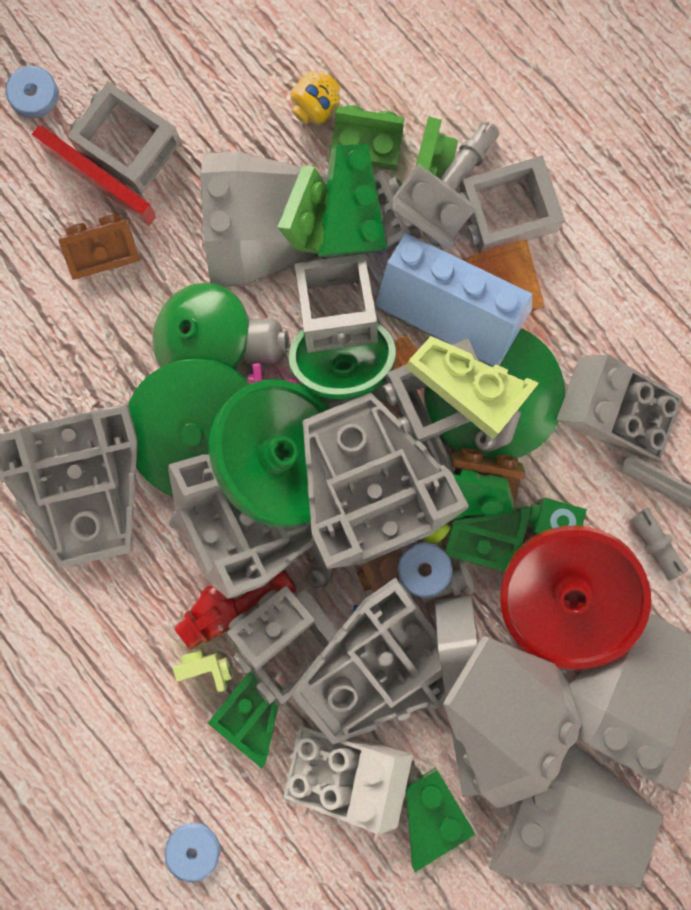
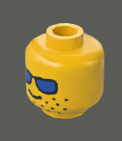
[290,70,341,125]

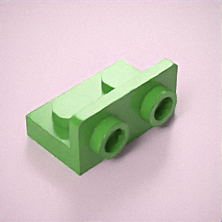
[329,105,405,171]
[415,116,458,179]
[277,166,328,253]

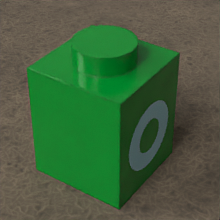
[528,498,587,535]

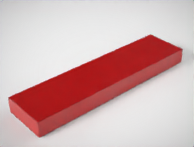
[31,125,156,226]

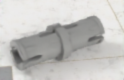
[629,508,688,581]

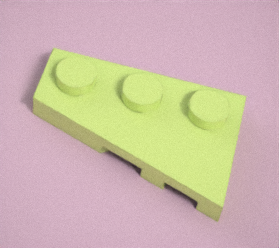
[405,336,539,439]

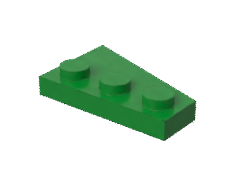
[318,144,387,258]

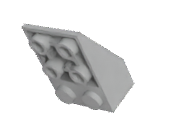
[557,355,683,462]

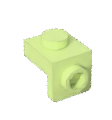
[172,650,232,692]

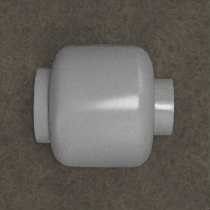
[243,319,289,364]

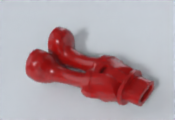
[174,569,297,650]

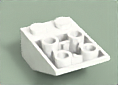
[283,725,413,835]

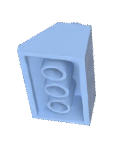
[375,233,532,367]

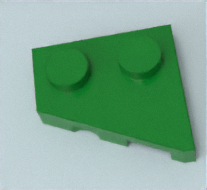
[453,469,514,518]
[445,506,532,572]
[208,672,283,769]
[405,767,475,872]

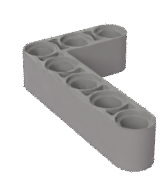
[435,595,480,797]

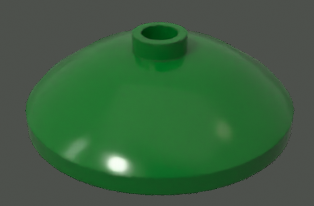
[152,283,249,370]
[289,314,396,399]

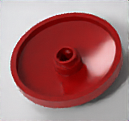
[500,525,652,670]

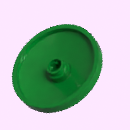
[423,328,565,459]
[128,358,251,497]
[209,379,330,527]

